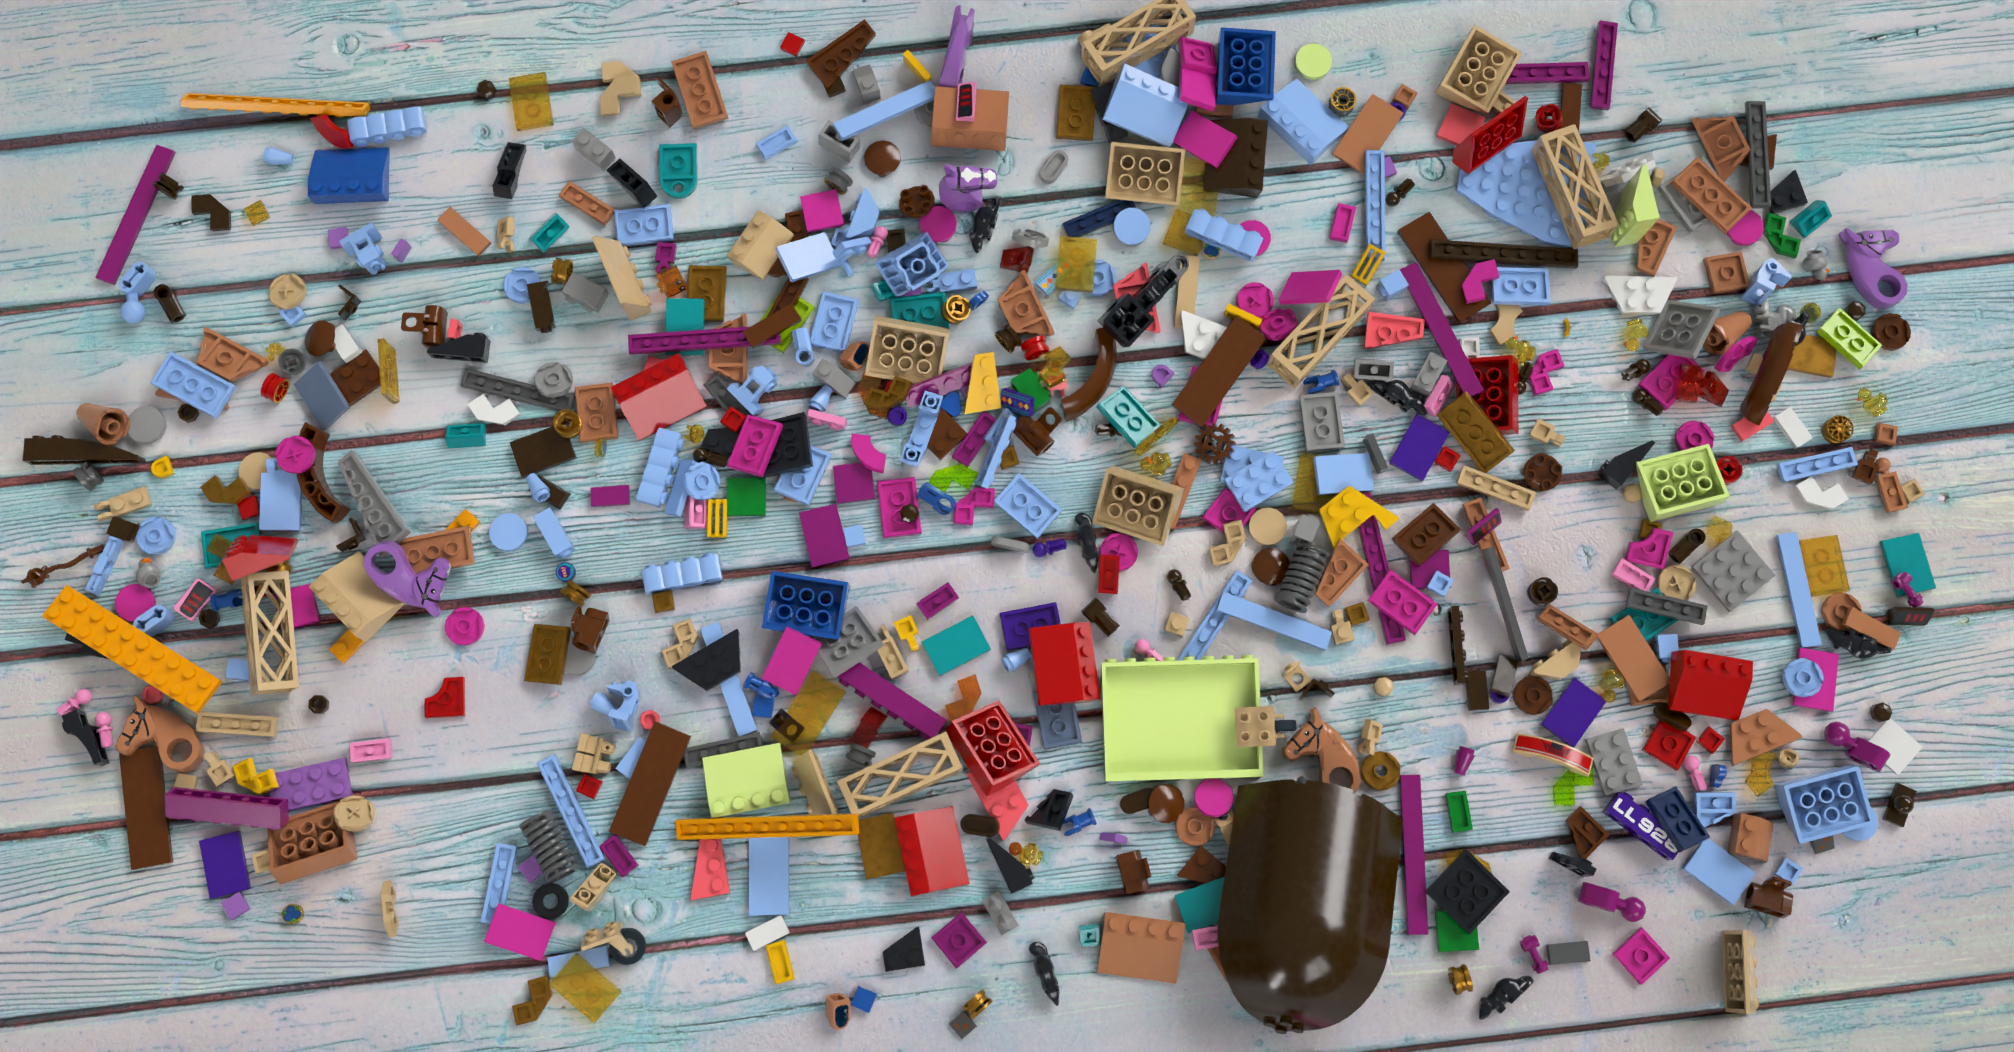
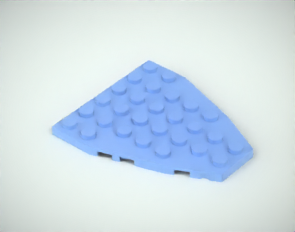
[1456,140,1596,250]

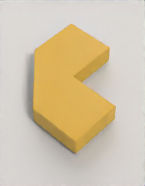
[233,758,279,795]

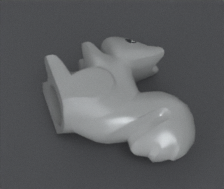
[1753,299,1796,338]

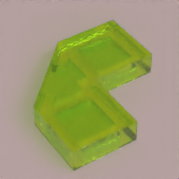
[928,464,978,493]
[1553,766,1594,806]

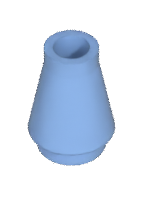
[263,146,293,165]
[808,385,833,412]
[526,473,550,502]
[1001,648,1032,672]
[589,692,618,716]

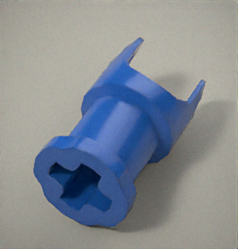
[1303,370,1340,394]
[210,589,243,611]
[743,672,779,699]
[1063,808,1097,836]

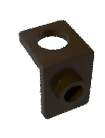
[338,284,361,321]
[106,516,141,543]
[336,518,366,552]
[1299,678,1335,700]
[769,708,805,743]

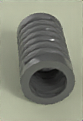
[1274,541,1330,613]
[519,810,580,884]

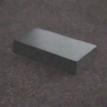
[1363,433,1388,474]
[1546,941,1591,965]

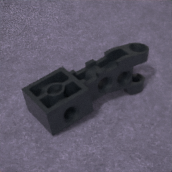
[1097,254,1189,347]

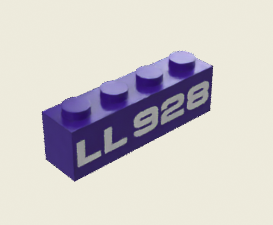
[1602,792,1678,861]

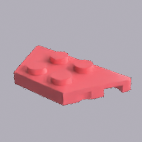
[1113,263,1160,333]
[967,772,1029,841]

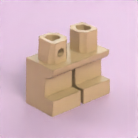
[572,733,616,775]

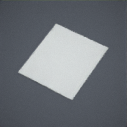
[1869,718,1923,775]

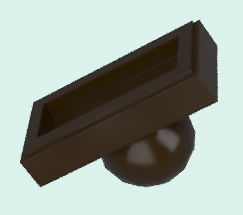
[1883,783,1917,827]

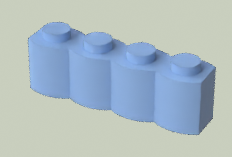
[347,107,427,147]
[1185,209,1263,262]
[636,428,684,508]
[641,553,723,595]

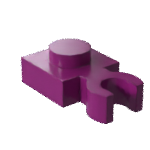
[655,242,677,276]

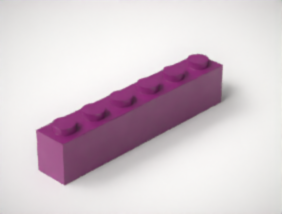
[837,662,947,740]
[164,787,289,830]

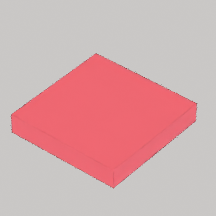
[1436,103,1485,146]

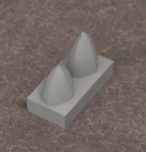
[982,891,1019,935]

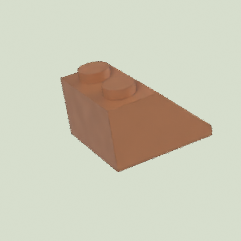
[1727,813,1774,862]

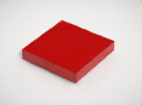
[1642,720,1696,771]

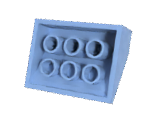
[1102,64,1188,148]
[1258,79,1350,165]
[1774,765,1875,844]

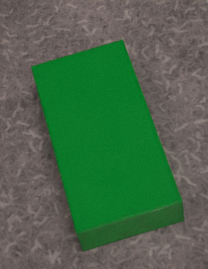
[1445,790,1473,833]

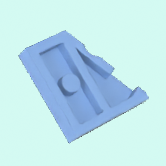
[1694,792,1736,828]

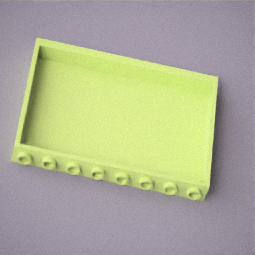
[1101,655,1263,781]

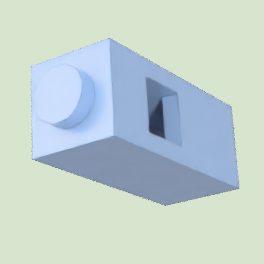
[533,507,576,559]

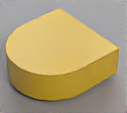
[151,456,175,479]

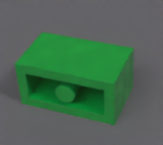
[1011,368,1051,413]

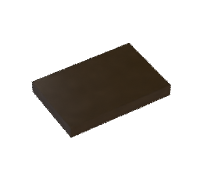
[509,426,577,478]

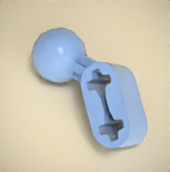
[119,262,156,324]
[133,605,175,637]

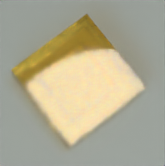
[244,200,270,226]

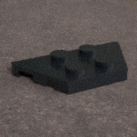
[672,629,741,691]

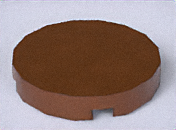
[1871,313,1911,351]
[1513,676,1553,715]

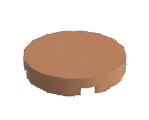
[1821,593,1862,631]
[1175,807,1215,846]

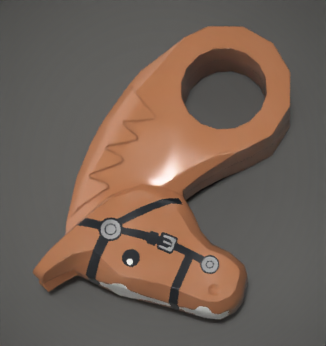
[115,695,205,773]
[1281,707,1360,794]

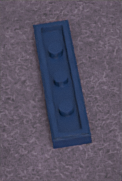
[1062,200,1136,241]

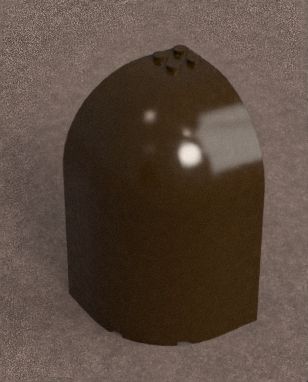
[1218,779,1403,1034]

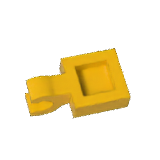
[893,615,919,652]

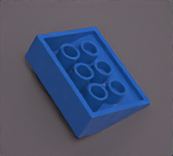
[1215,27,1276,106]
[307,147,390,204]
[762,571,850,640]

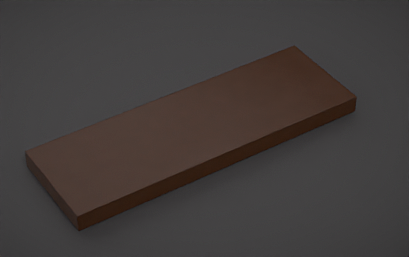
[1397,211,1491,323]
[1171,315,1267,428]
[609,721,692,846]
[119,746,173,870]

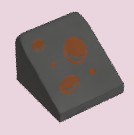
[1810,835,1835,854]
[949,1011,977,1039]

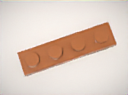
[1171,453,1202,530]
[1462,498,1510,572]

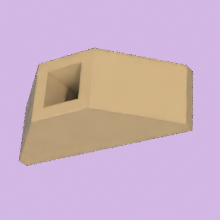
[1529,640,1581,681]
[569,862,618,911]

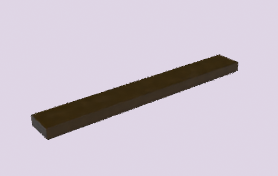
[1429,239,1578,269]

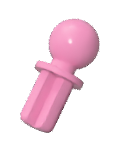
[867,226,888,258]
[1135,639,1164,661]
[57,689,92,717]
[95,712,113,748]
[1683,756,1707,792]

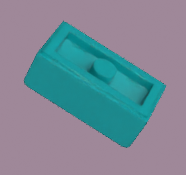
[1790,200,1832,238]
[528,213,570,253]
[445,423,486,448]

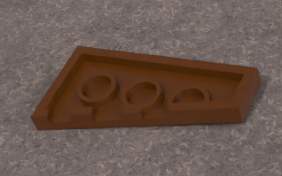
[806,19,876,89]

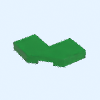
[1763,213,1801,259]

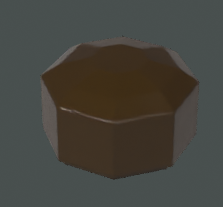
[477,80,496,100]
[1845,301,1866,321]
[178,403,199,423]
[900,504,920,524]
[198,609,220,629]
[308,695,329,714]
[1870,702,1892,722]

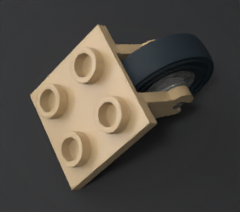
[1235,706,1297,747]
[580,921,646,965]

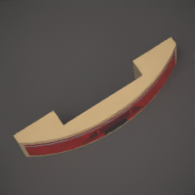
[1512,733,1594,777]

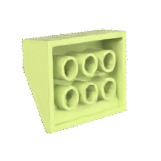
[1610,164,1660,247]
[1636,444,1730,522]
[702,743,791,818]

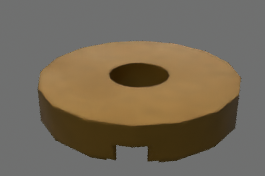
[1361,751,1400,791]

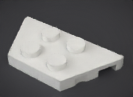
[1599,152,1656,187]
[1603,276,1677,315]
[1180,310,1227,359]

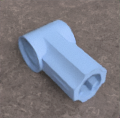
[792,328,815,367]

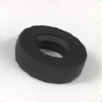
[532,883,569,919]

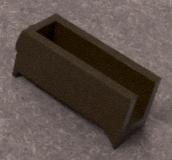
[527,281,556,333]

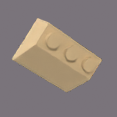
[727,210,794,280]

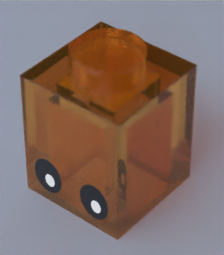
[656,265,688,298]

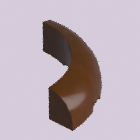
[1740,323,1803,425]
[1060,327,1117,422]
[297,422,351,523]

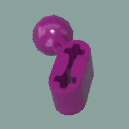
[1824,721,1891,772]
[1578,882,1646,922]

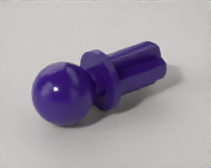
[1032,538,1067,558]

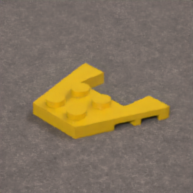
[1318,486,1399,549]

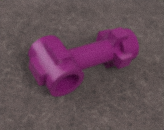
[1892,572,1924,607]
[1520,935,1548,974]

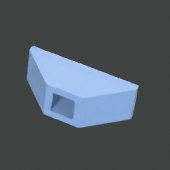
[844,188,879,241]

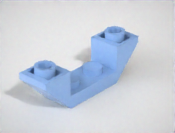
[899,390,943,467]

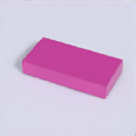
[1329,203,1356,243]

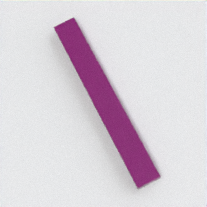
[95,145,176,285]
[1400,262,1484,397]
[628,326,781,355]
[1358,492,1406,645]
[1400,775,1429,935]

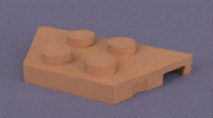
[1691,116,1751,182]
[998,270,1055,336]
[709,313,747,384]
[197,327,269,383]
[1730,709,1802,766]

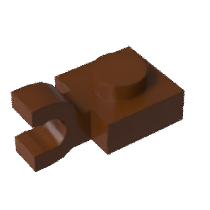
[1851,449,1879,485]

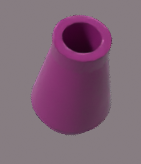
[1454,746,1475,776]

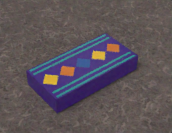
[1001,388,1034,417]

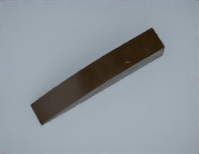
[23,435,146,465]

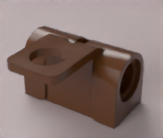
[651,77,682,128]
[401,305,448,348]
[1013,407,1062,456]
[571,606,610,654]
[1116,850,1152,895]
[1744,876,1793,919]

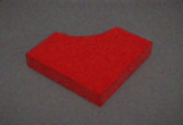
[425,677,465,719]

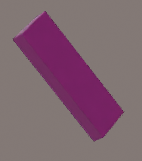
[952,411,996,468]

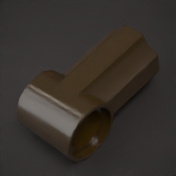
[1624,107,1662,143]
[153,284,187,323]
[1668,528,1706,564]
[1081,598,1120,637]

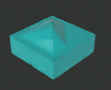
[871,280,896,303]
[1079,924,1101,947]

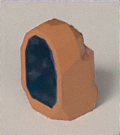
[839,341,869,371]
[825,993,851,1030]

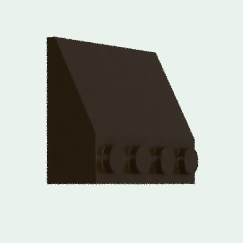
[1203,118,1268,198]

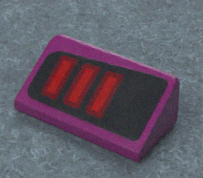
[1464,508,1502,545]

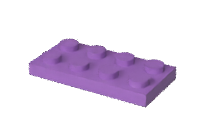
[269,758,353,811]

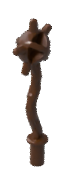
[21,544,105,588]

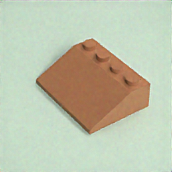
[931,86,1009,151]
[267,800,357,884]
[1097,912,1185,984]

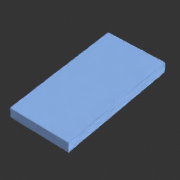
[150,351,237,419]
[749,837,789,916]

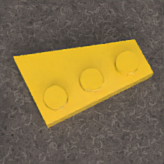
[963,351,1001,414]

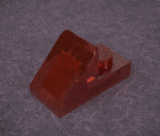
[1000,246,1034,273]
[1676,363,1704,403]
[1695,371,1729,407]
[851,706,888,748]

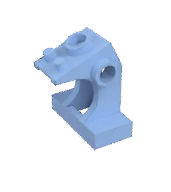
[339,222,388,274]
[1740,257,1792,307]
[727,365,778,415]
[607,681,640,732]

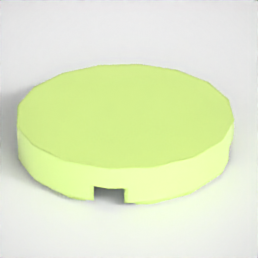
[1295,43,1332,80]

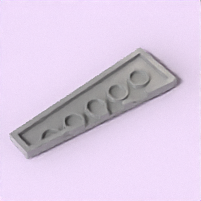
[338,450,411,558]

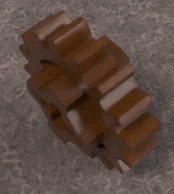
[1194,423,1236,465]

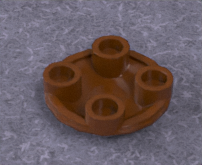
[864,140,901,177]
[899,185,935,218]
[305,320,336,356]
[1523,453,1562,491]
[1252,548,1290,586]
[1148,784,1184,823]

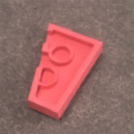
[1363,312,1425,350]
[690,839,730,901]

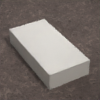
[334,324,362,363]
[1773,407,1813,449]
[745,915,790,951]

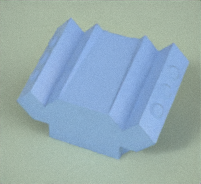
[875,232,949,297]

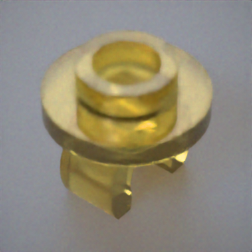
[1592,151,1610,170]
[265,343,286,361]
[684,424,704,443]

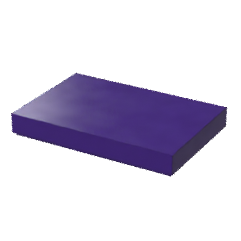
[1389,414,1450,481]
[1000,602,1061,651]
[1540,678,1607,748]
[199,831,251,899]

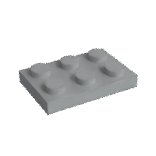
[1299,392,1345,452]
[1585,728,1643,796]

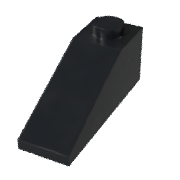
[606,158,658,208]
[427,332,491,363]
[1598,440,1656,490]
[986,838,1035,894]

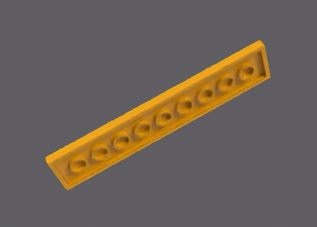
[42,584,222,714]

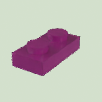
[916,582,959,620]

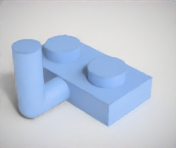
[832,236,872,277]

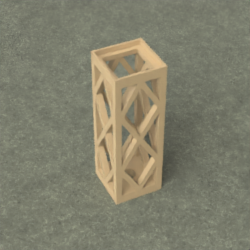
[1081,0,1196,86]
[1531,124,1619,249]
[1267,274,1375,389]
[241,571,299,695]
[837,732,963,819]

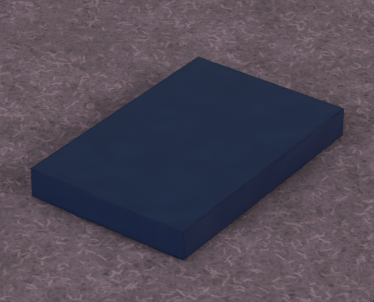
[1645,786,1710,853]

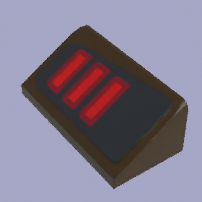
[1887,607,1934,626]

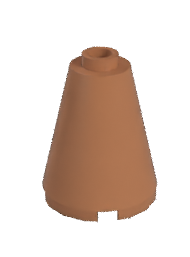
[1703,311,1752,356]
[76,403,130,445]

